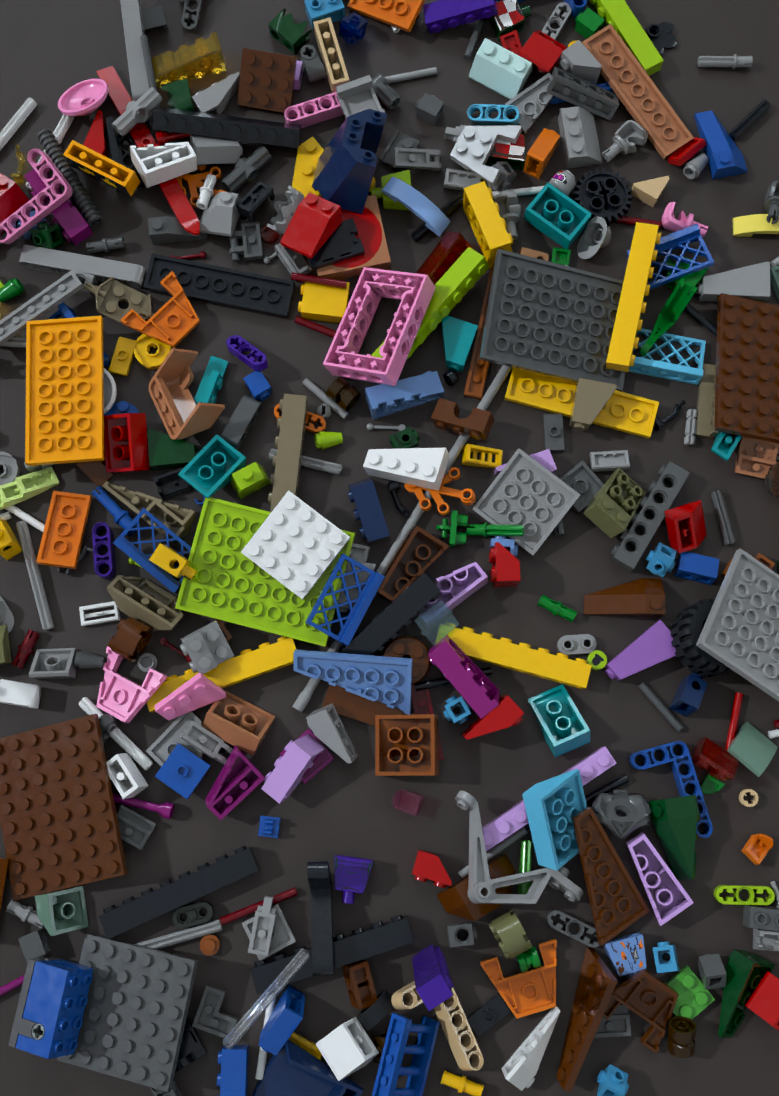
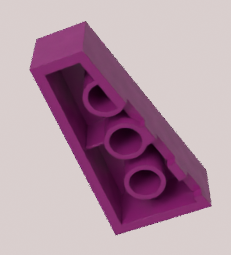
[24,169,93,246]

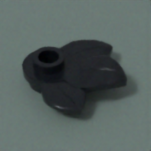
[645,22,677,55]

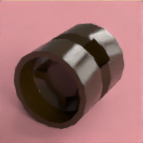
[325,376,361,412]
[667,1016,697,1058]

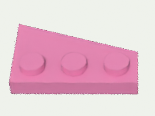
[154,672,226,721]

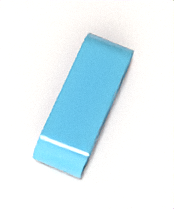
[467,104,521,126]

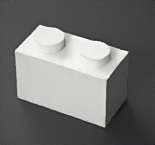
[107,753,149,799]

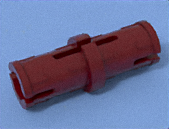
[11,629,40,669]

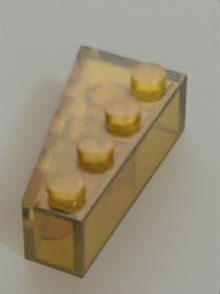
[151,31,226,87]

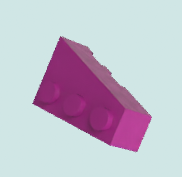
[205,745,265,821]

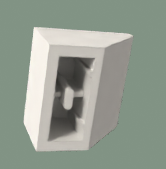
[316,1017,379,1081]

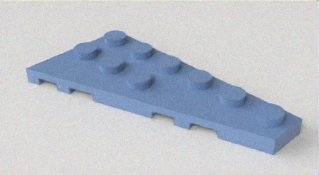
[293,650,413,715]

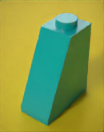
[441,315,478,372]

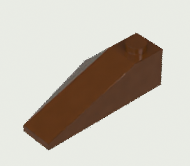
[583,578,665,617]

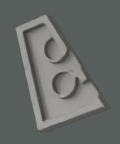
[505,72,554,135]

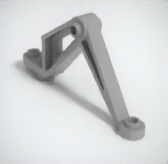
[455,790,584,905]

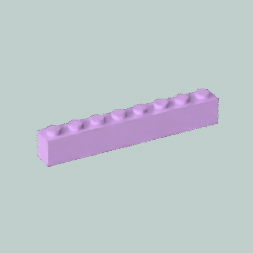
[482,746,616,851]

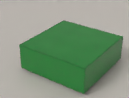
[551,247,571,266]

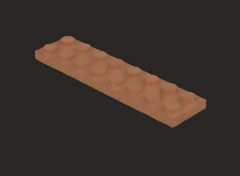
[582,24,694,160]

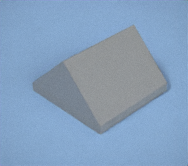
[29,648,76,680]

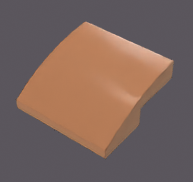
[735,436,779,480]

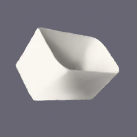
[0,679,43,709]

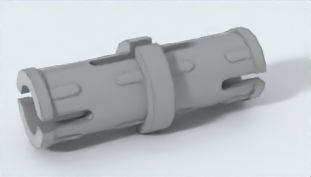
[6,899,44,929]

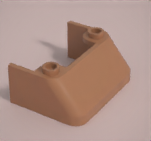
[148,348,225,440]

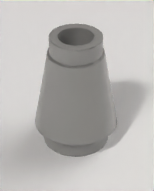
[683,154,709,179]

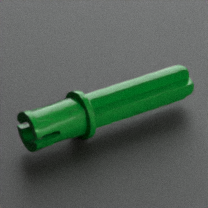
[467,522,525,538]

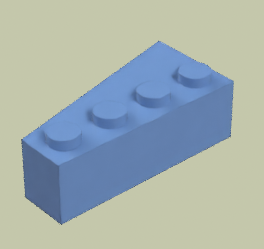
[365,371,444,420]

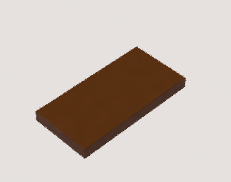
[322,685,403,726]

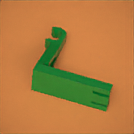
[639,278,698,357]

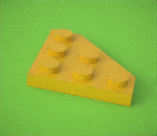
[292,136,324,198]

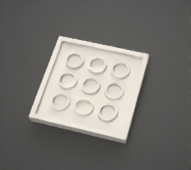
[241,490,351,600]

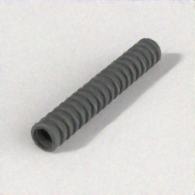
[37,129,102,226]

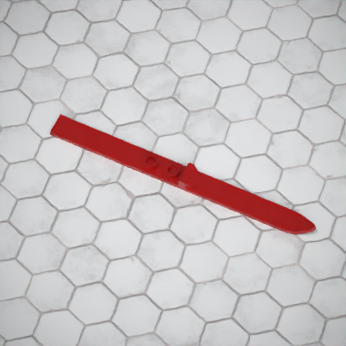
[96,66,200,235]

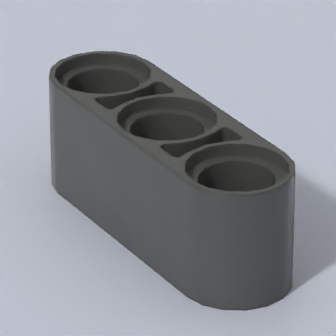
[221,395,262,450]

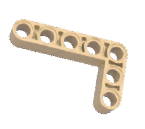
[391,981,484,1071]

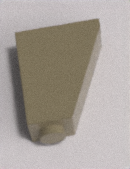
[569,378,617,431]

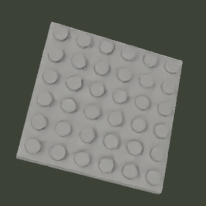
[696,548,779,701]

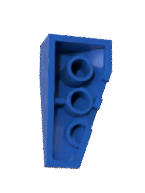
[694,110,748,180]

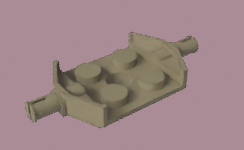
[84,277,154,323]

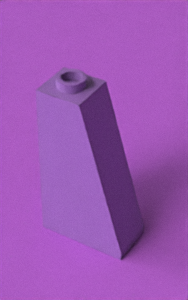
[605,620,676,681]

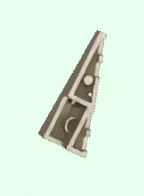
[102,481,196,547]

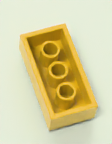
[463,181,513,268]

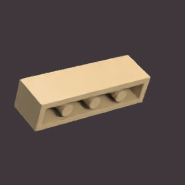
[313,17,350,93]

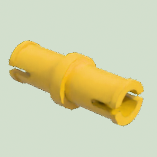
[440,1070,484,1096]

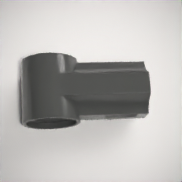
[372,73,401,110]

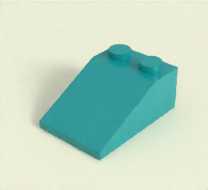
[178,434,246,499]
[528,684,590,758]

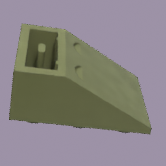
[583,467,646,538]

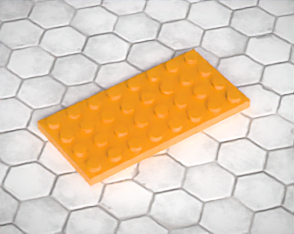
[25,316,104,466]

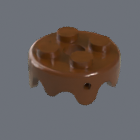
[382,636,430,685]

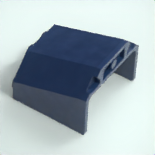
[312,109,387,214]

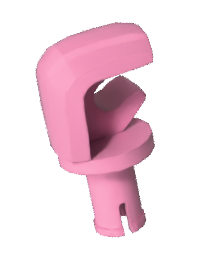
[661,202,708,237]

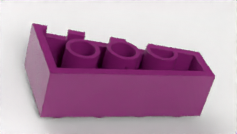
[428,635,500,719]

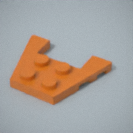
[120,271,200,348]
[479,939,557,1019]

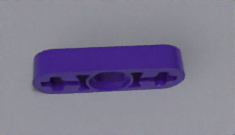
[226,335,268,371]

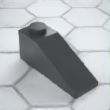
[148,216,207,245]

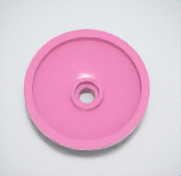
[58,79,109,117]

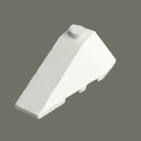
[501,1006,560,1091]

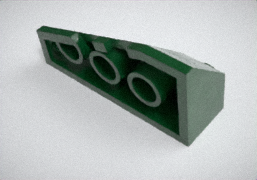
[649,795,700,880]

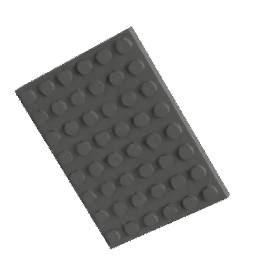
[479,249,625,392]

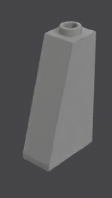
[696,262,770,303]

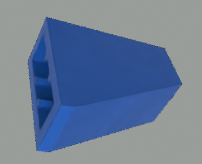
[258,985,305,1056]

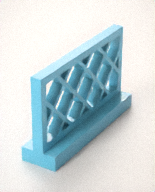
[629,328,706,385]

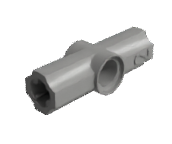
[112,87,162,137]

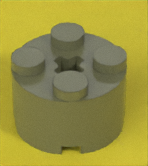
[489,909,533,959]

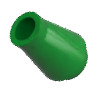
[0,278,25,303]

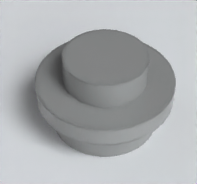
[138,653,158,672]

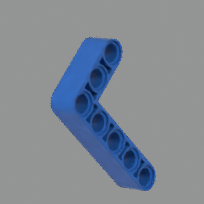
[629,741,713,838]

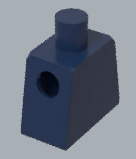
[669,673,708,717]

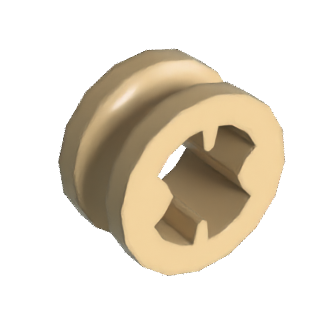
[739,789,758,807]

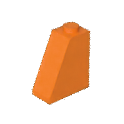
[523,128,561,179]

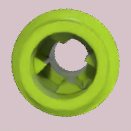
[314,431,343,450]

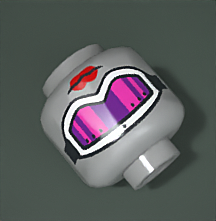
[549,170,576,196]

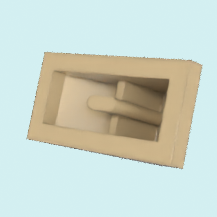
[631,175,669,207]

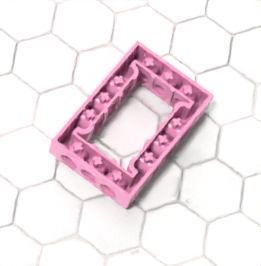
[323,267,436,386]

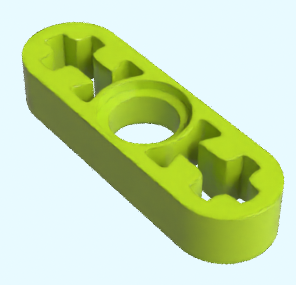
[714,885,775,905]

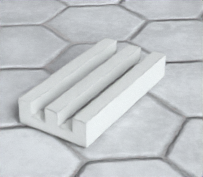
[79,601,121,627]

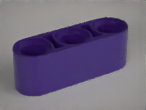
[92,522,116,580]

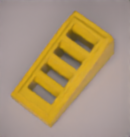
[461,444,503,468]

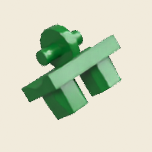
[436,510,468,548]

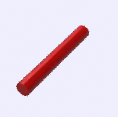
[725,692,744,751]

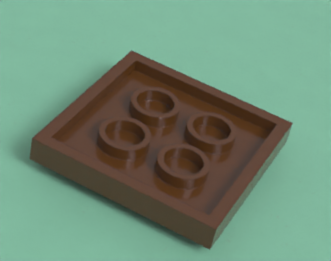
[237,48,297,113]

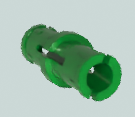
[537,594,577,623]

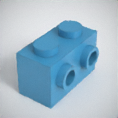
[304,0,345,29]

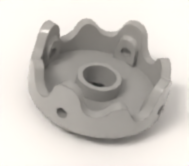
[267,185,304,234]

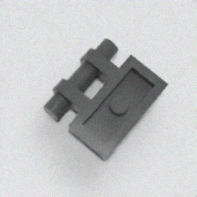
[228,222,263,262]

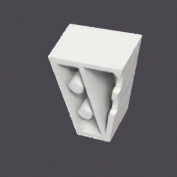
[130,142,197,188]

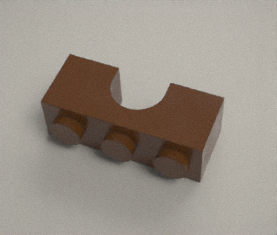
[431,398,495,440]

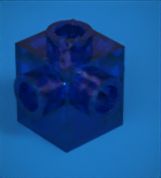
[339,12,368,44]

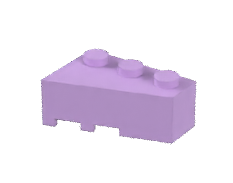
[261,734,326,804]

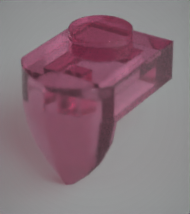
[392,790,424,816]

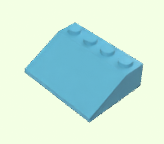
[522,769,587,871]

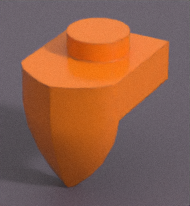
[741,833,774,865]

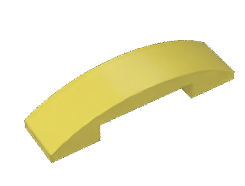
[732,214,779,237]

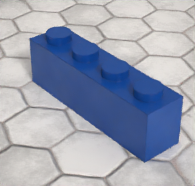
[217,1045,249,1096]

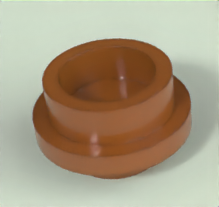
[200,934,220,956]

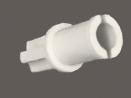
[196,174,216,210]

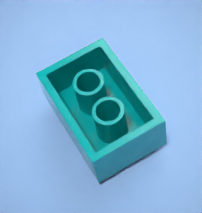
[523,182,592,249]

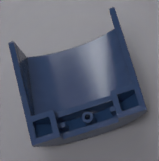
[252,1040,364,1096]

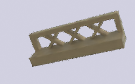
[695,364,719,439]

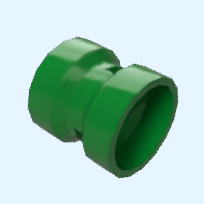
[516,946,541,973]

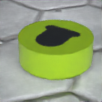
[587,650,607,671]

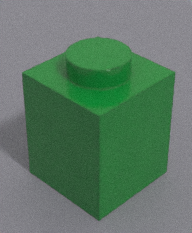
[575,8,605,39]

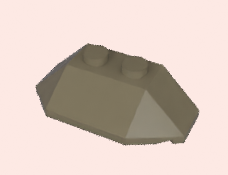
[107,575,183,631]

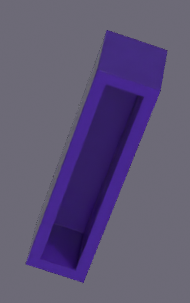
[423,0,498,33]

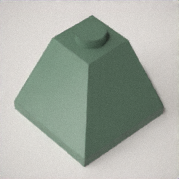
[35,886,89,936]

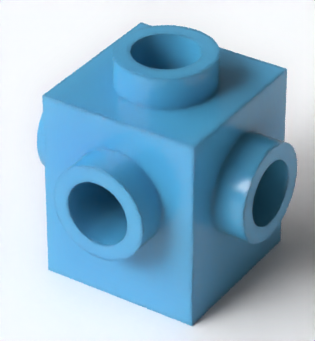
[646,542,677,577]
[443,695,472,725]
[597,1064,629,1096]

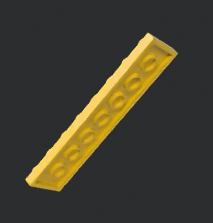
[504,367,659,439]

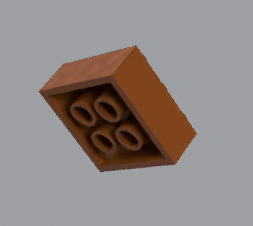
[375,714,439,776]

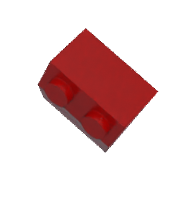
[280,192,342,259]
[461,694,524,740]

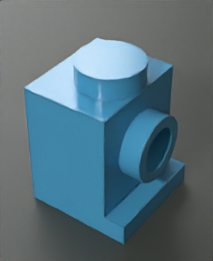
[653,941,680,973]

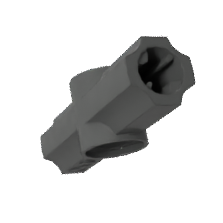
[222,146,272,193]

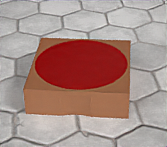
[316,195,391,281]

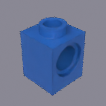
[243,371,273,401]

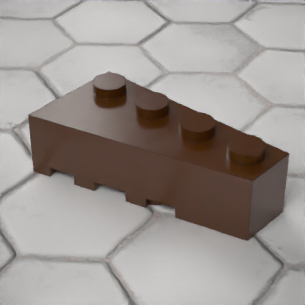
[376,526,449,603]

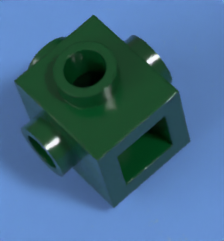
[30,221,64,249]

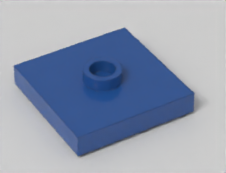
[155,743,211,799]

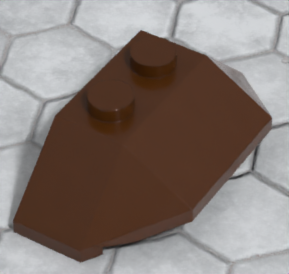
[437,854,516,921]

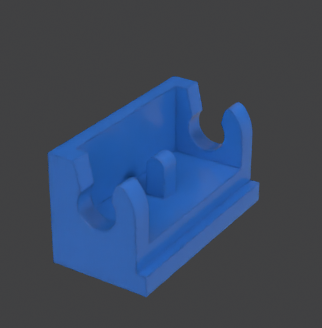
[674,551,720,585]

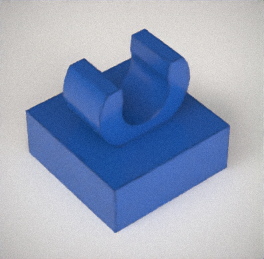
[258,815,281,838]

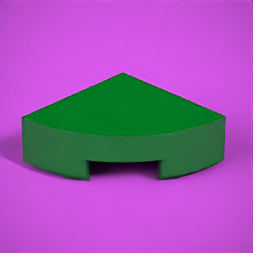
[700,774,725,794]

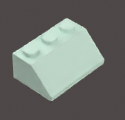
[468,38,532,100]

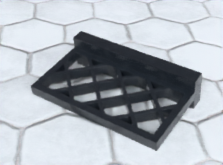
[106,117,159,192]

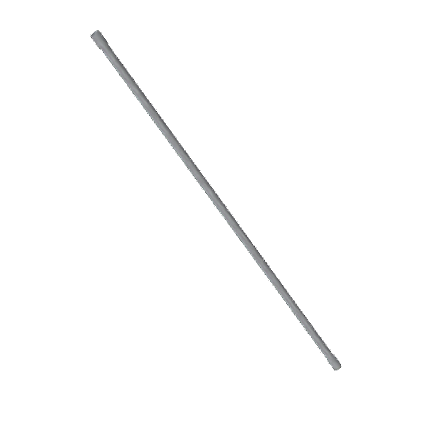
[292,265,569,712]

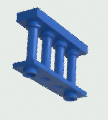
[372,1013,440,1096]

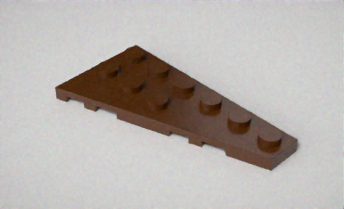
[572,807,650,946]
[556,946,618,1092]

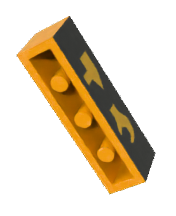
[63,140,140,197]

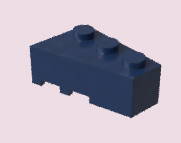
[347,478,390,542]

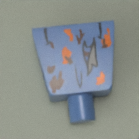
[603,932,647,980]

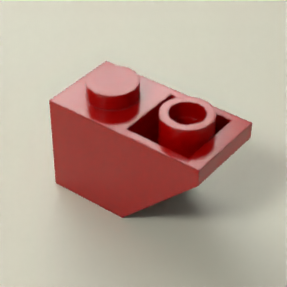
[412,849,452,888]

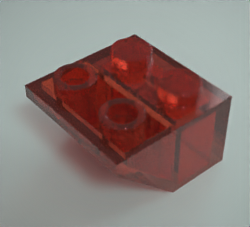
[690,737,739,781]

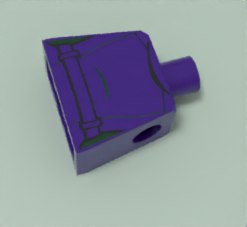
[334,854,373,904]

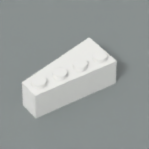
[363,447,450,491]

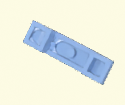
[381,176,450,237]

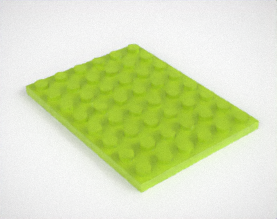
[175,497,355,647]

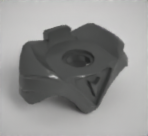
[591,789,651,839]

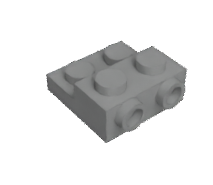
[179,620,234,674]

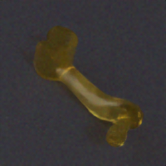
[10,144,24,184]

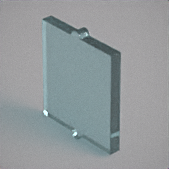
[414,599,459,645]

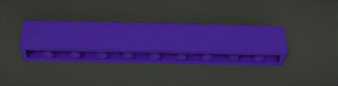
[412,944,454,1011]

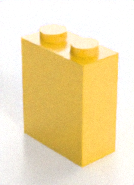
[298,282,350,323]

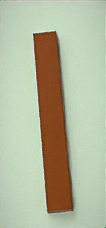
[463,267,494,400]

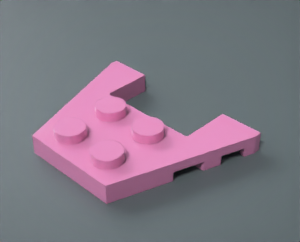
[96,646,167,723]

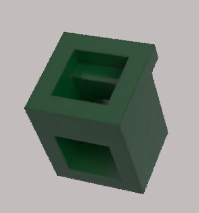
[389,427,420,449]

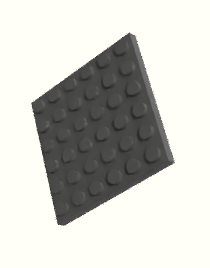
[57,933,198,1092]

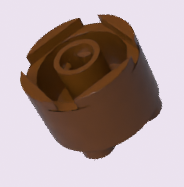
[108,617,153,662]

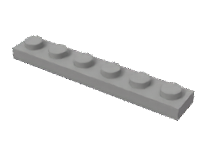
[0,270,84,346]

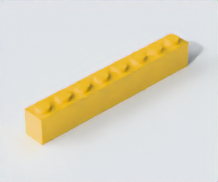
[606,222,661,372]
[434,622,592,689]
[147,636,297,713]

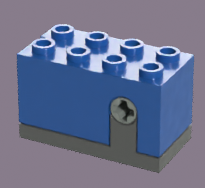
[8,957,94,1059]

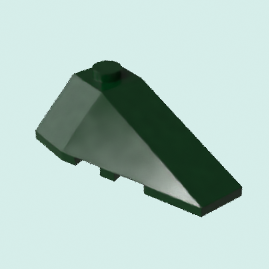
[718,950,775,1038]

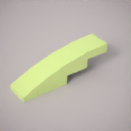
[0,467,59,510]

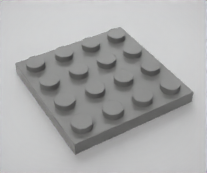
[473,448,581,555]

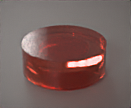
[260,224,279,244]

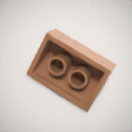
[202,690,275,756]

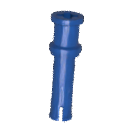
[92,486,140,536]

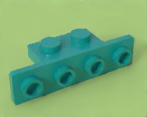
[194,356,229,405]

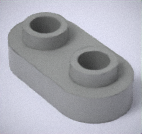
[557,634,596,655]

